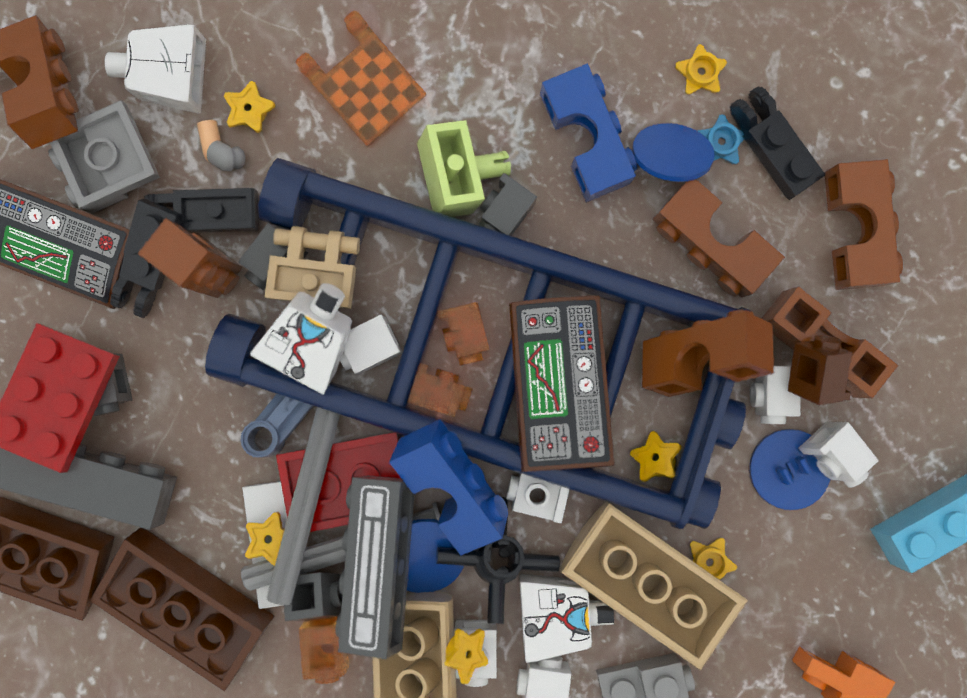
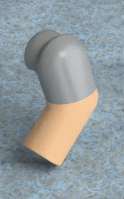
[197,120,245,171]

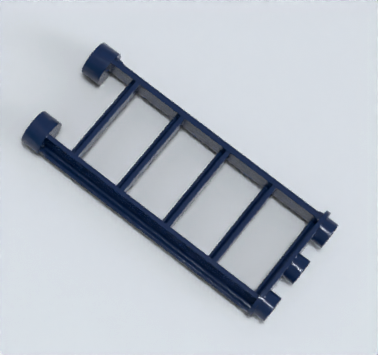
[205,158,752,529]

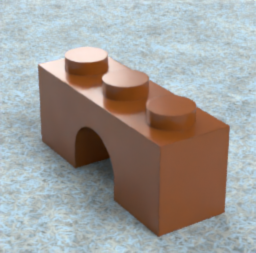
[0,15,79,149]
[824,159,903,290]
[652,179,785,298]
[138,218,243,298]
[761,286,899,398]
[642,310,774,397]

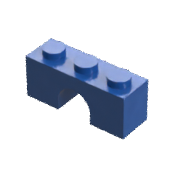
[540,63,637,203]
[389,419,508,555]

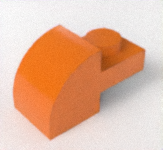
[792,646,895,698]

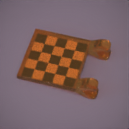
[296,10,427,147]

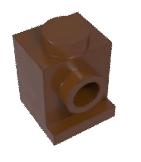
[787,335,853,405]

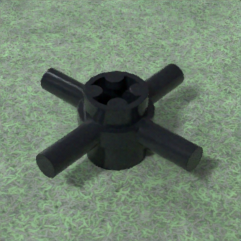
[436,497,560,624]

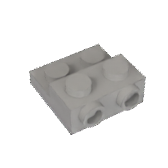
[48,100,160,214]
[596,653,695,698]

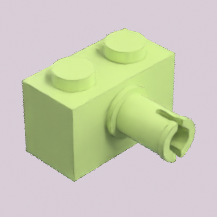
[417,120,511,217]

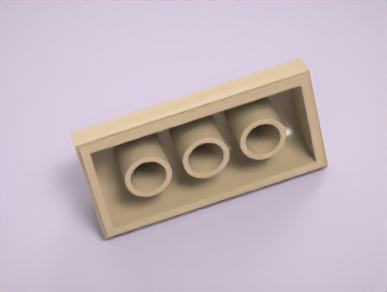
[561,502,748,670]
[372,591,457,698]

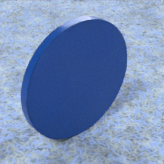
[632,123,715,182]
[749,429,830,510]
[407,519,464,593]

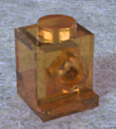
[437,302,490,366]
[408,363,473,418]
[299,617,349,684]

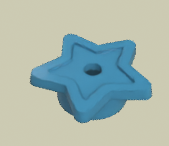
[698,114,744,164]

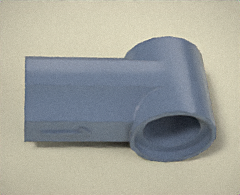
[240,394,314,458]

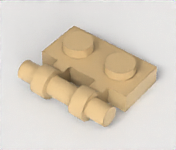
[265,226,360,309]

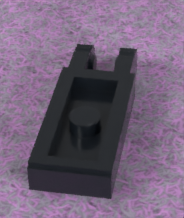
[730,86,826,200]
[144,188,259,233]
[110,199,183,318]

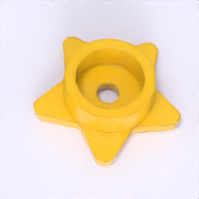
[675,44,727,95]
[224,81,275,133]
[630,431,682,482]
[245,512,285,566]
[690,538,737,580]
[444,629,488,684]

